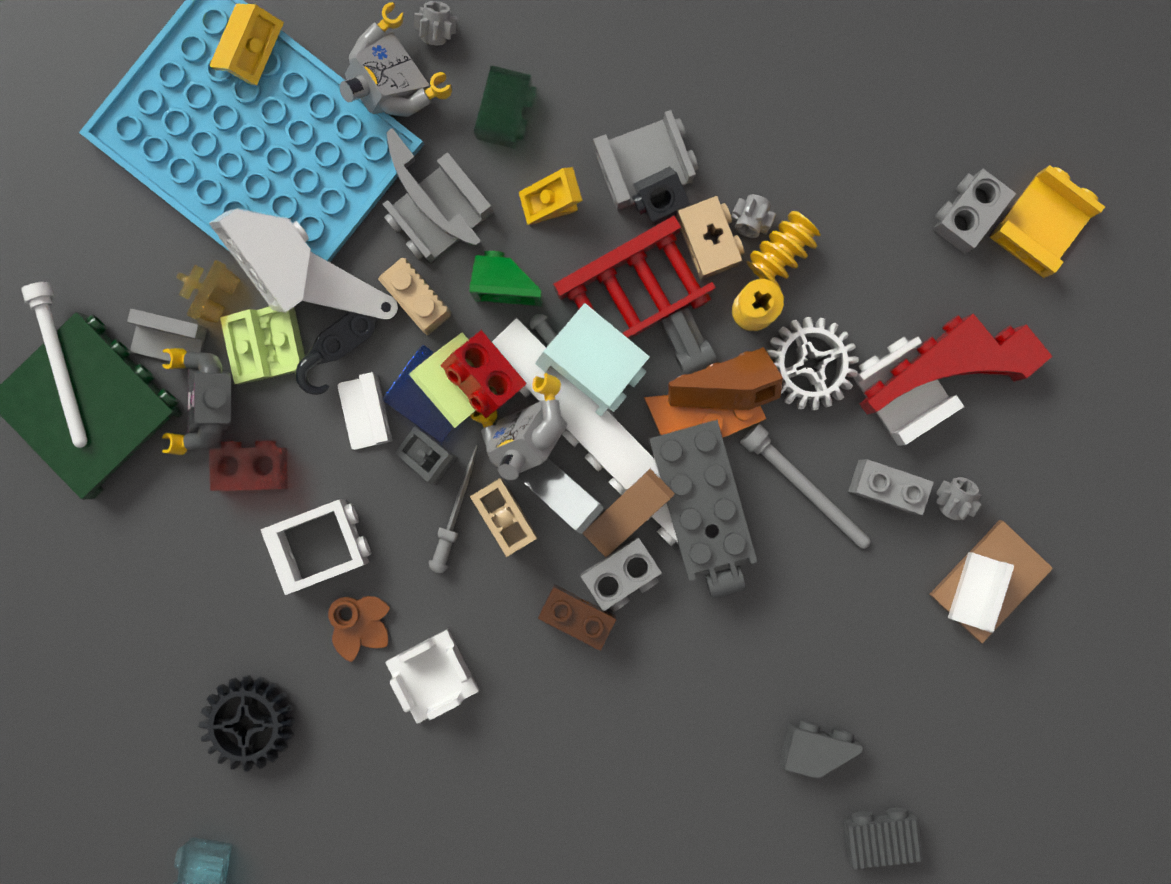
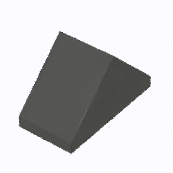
[395,426,458,485]

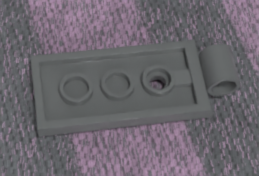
[649,420,758,600]

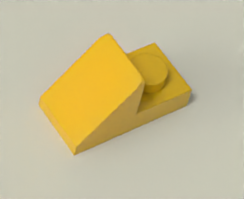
[518,167,583,225]

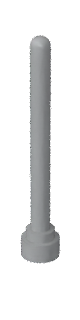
[740,423,871,549]

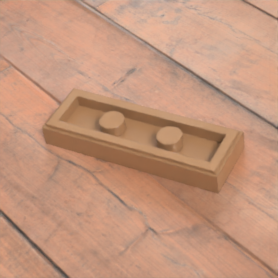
[582,468,675,557]

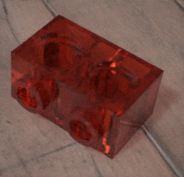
[209,441,288,491]

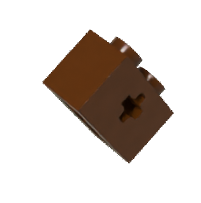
[538,584,617,651]

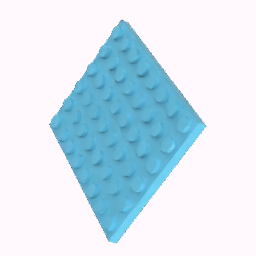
[79,0,424,262]

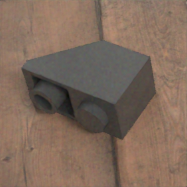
[779,720,863,779]

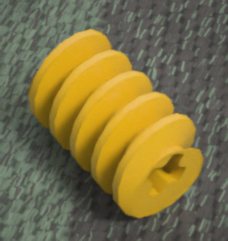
[747,211,821,287]
[732,279,784,331]

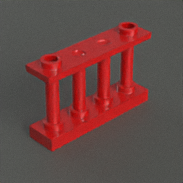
[553,216,716,340]

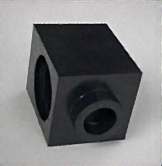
[632,166,690,222]

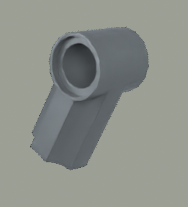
[661,308,718,375]

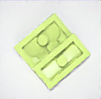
[220,306,305,384]
[409,332,497,428]

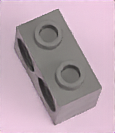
[932,168,1016,254]
[848,459,934,515]
[580,536,662,612]

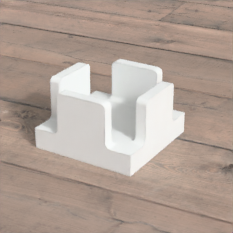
[385,629,479,724]

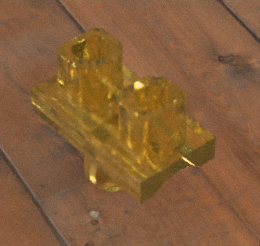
[176,260,240,323]

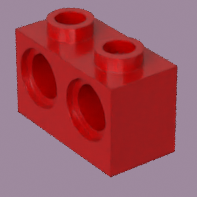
[441,330,527,418]

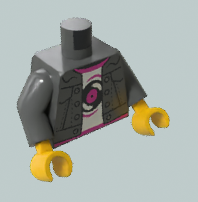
[162,348,231,455]

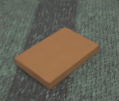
[929,520,1053,643]

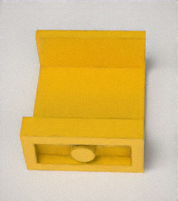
[990,165,1105,278]

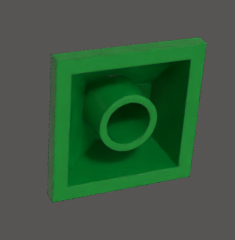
[469,251,543,307]

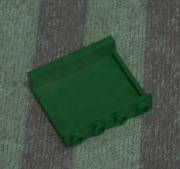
[0,312,183,500]

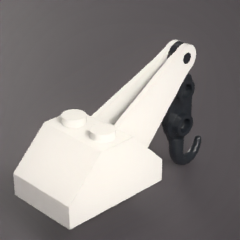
[209,209,398,395]

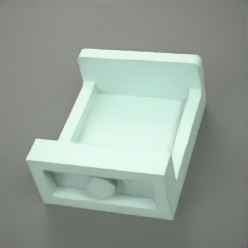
[535,303,650,417]

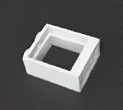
[261,499,371,595]

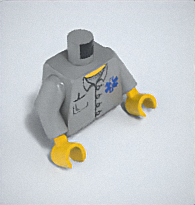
[340,2,452,117]
[470,373,567,480]

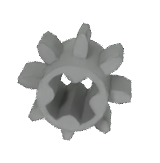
[413,1,457,45]
[731,194,776,238]
[936,477,982,520]

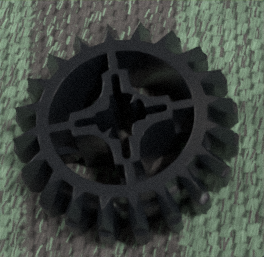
[198,675,296,771]

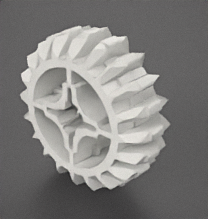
[767,317,859,410]

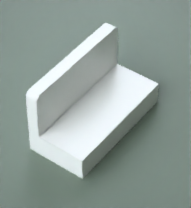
[337,372,393,450]
[948,552,1014,633]

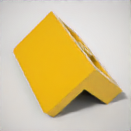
[210,4,284,86]

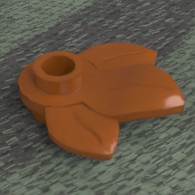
[328,596,390,662]

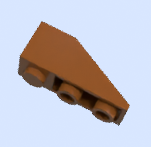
[668,347,783,410]

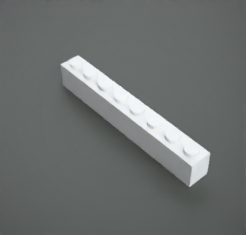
[492,318,678,546]

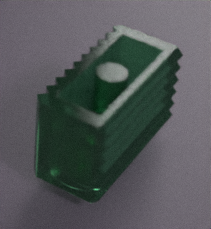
[474,65,537,149]

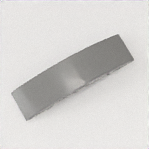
[387,128,481,247]

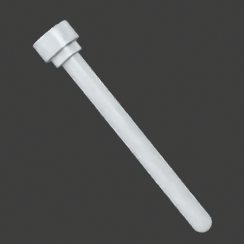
[21,282,87,448]

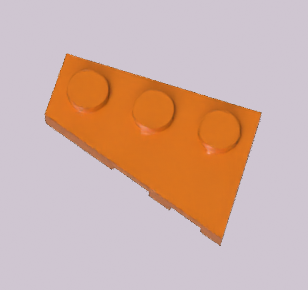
[644,395,766,438]

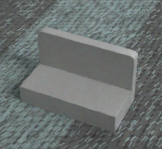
[127,308,208,361]

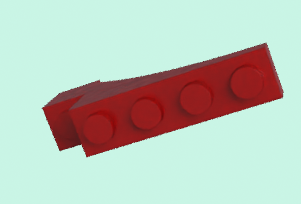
[859,313,1053,415]

